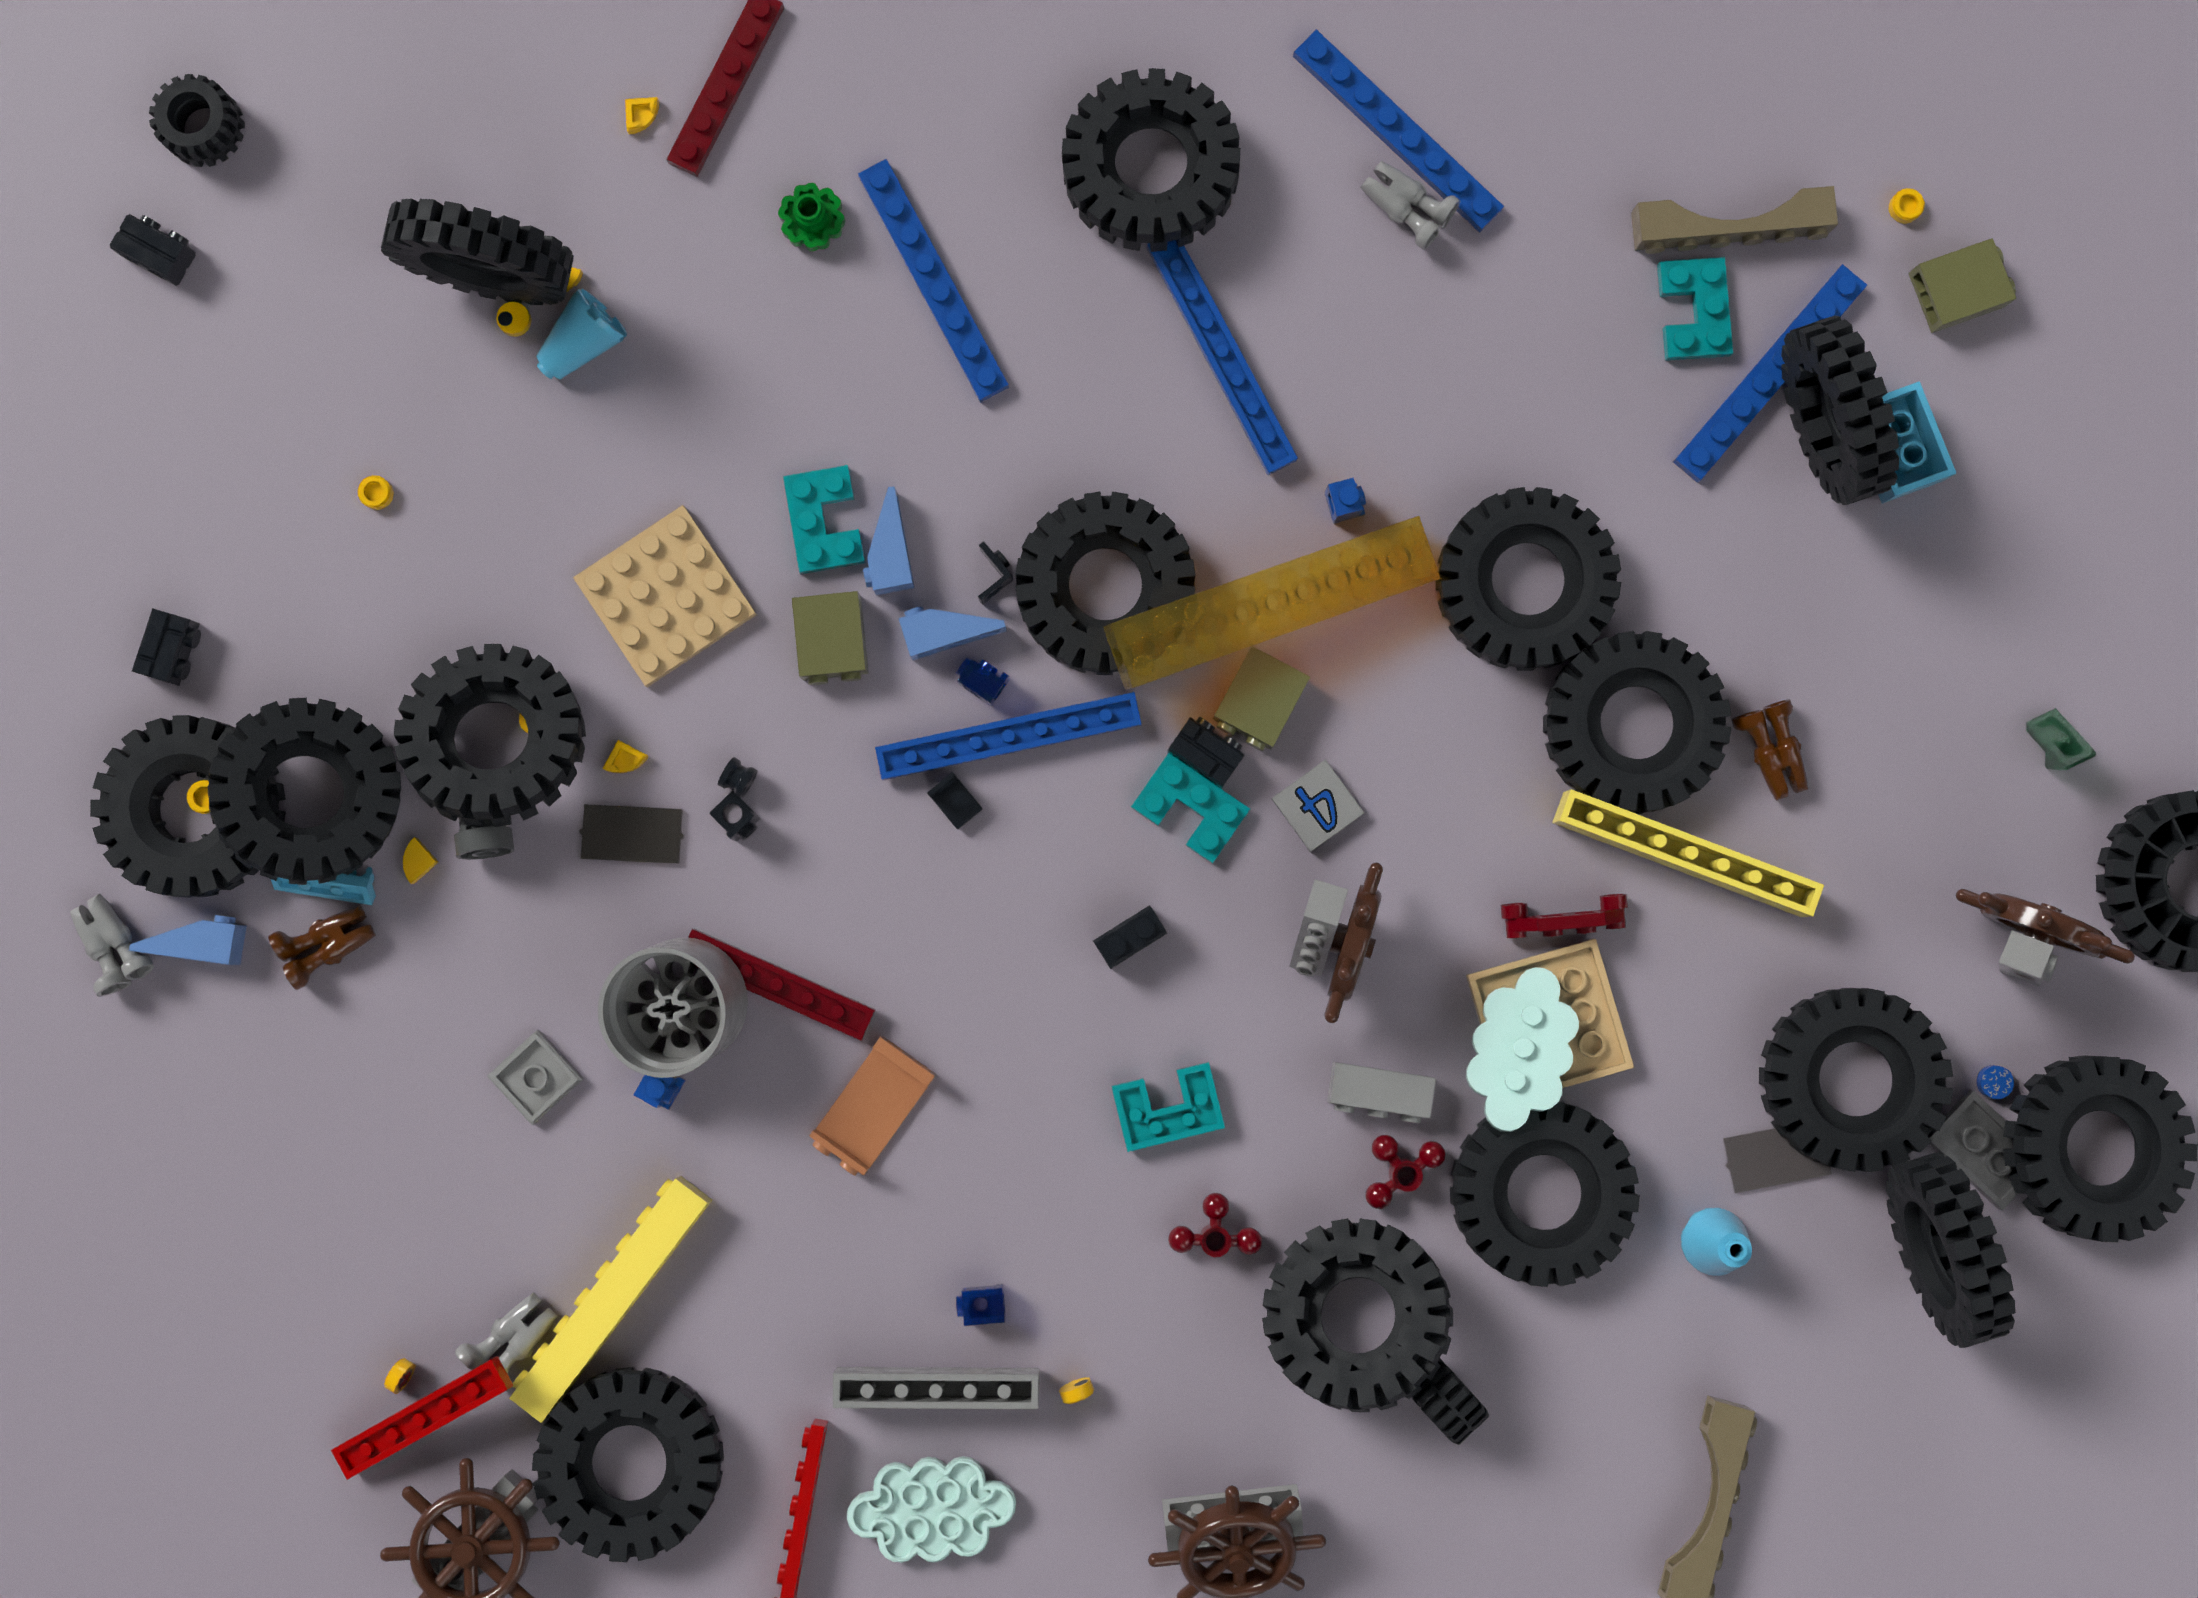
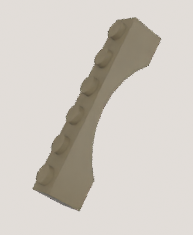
[1631,186,1838,254]
[1657,1395,1757,1598]

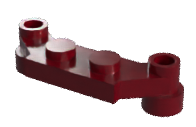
[1500,894,1628,938]

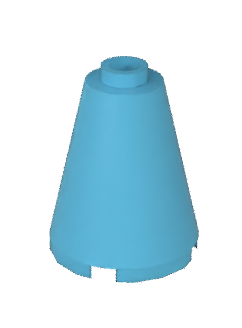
[536,289,628,379]
[1681,1208,1752,1276]

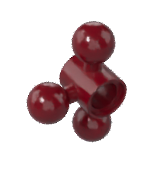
[1366,1135,1446,1209]
[1168,1193,1262,1257]

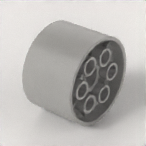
[598,938,748,1078]

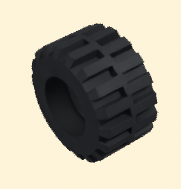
[149,74,245,167]
[1411,1358,1489,1445]

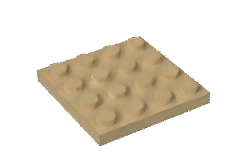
[573,505,757,688]
[1466,938,1634,1088]

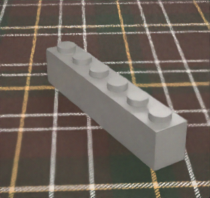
[833,1367,1039,1409]

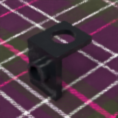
[978,541,1013,605]
[927,772,983,830]
[710,791,761,842]

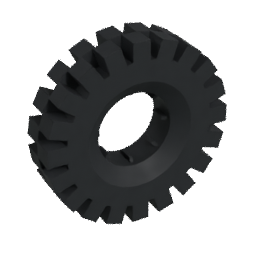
[90,715,286,898]
[2096,790,2198,972]

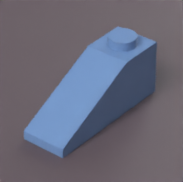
[863,486,915,595]
[899,607,1007,660]
[129,915,247,965]

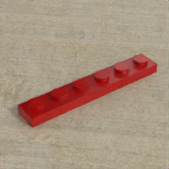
[331,1356,514,1480]
[774,1418,828,1598]

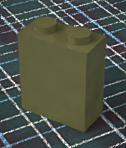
[1908,238,2017,333]
[792,591,869,685]
[1213,646,1310,751]

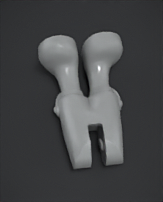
[1360,161,1461,250]
[70,894,154,997]
[455,1292,558,1396]

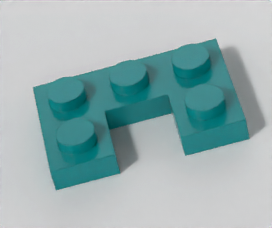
[1657,257,1733,361]
[783,465,865,574]
[1131,753,1250,864]
[1111,1062,1225,1152]

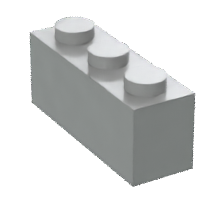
[1327,1062,1436,1123]

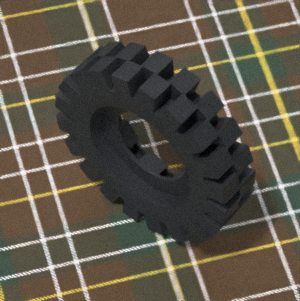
[1062,68,1241,252]
[381,198,574,305]
[1781,316,1899,505]
[1436,487,1622,671]
[1015,491,1196,675]
[1543,631,1732,814]
[394,644,586,827]
[208,697,401,885]
[1759,988,1953,1172]
[2003,1055,2198,1242]
[1450,1102,1640,1287]
[1886,1152,2016,1348]
[1262,1218,1453,1412]
[532,1367,724,1562]

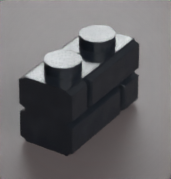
[109,214,196,286]
[132,608,201,686]
[1167,717,1245,789]
[1093,905,1168,969]

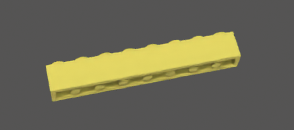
[1552,789,1824,917]
[509,1176,712,1423]

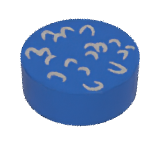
[1976,1065,2014,1099]

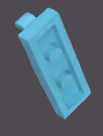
[271,867,376,905]

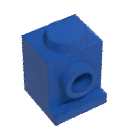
[1324,477,1366,524]
[633,1075,686,1110]

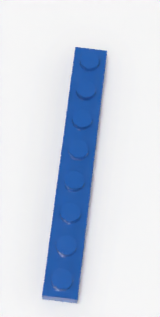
[1293,29,1504,233]
[858,159,1009,403]
[1146,240,1298,476]
[1673,264,1867,483]
[875,692,1142,781]

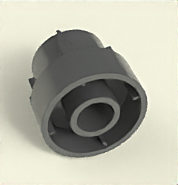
[454,817,514,860]

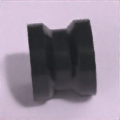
[718,757,758,799]

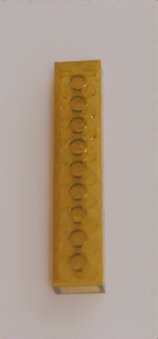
[1103,516,1441,690]

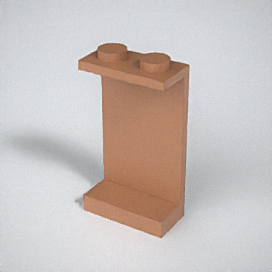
[809,1036,937,1176]

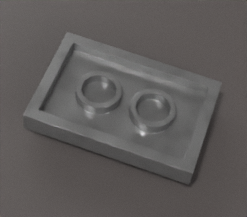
[1928,1090,2018,1210]

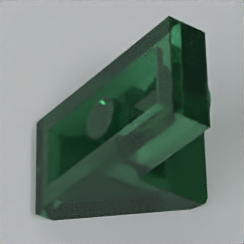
[2026,708,2096,770]

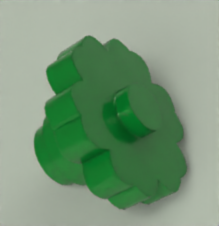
[778,183,846,252]

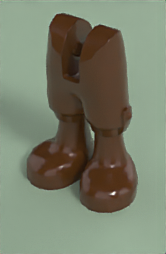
[1731,699,1808,801]
[268,906,376,990]

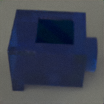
[956,657,1010,707]
[956,1284,1006,1326]

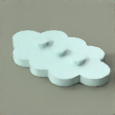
[1466,967,1579,1132]
[847,1456,1016,1563]

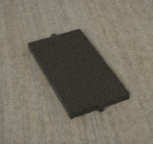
[579,804,684,864]
[1723,1128,1832,1193]

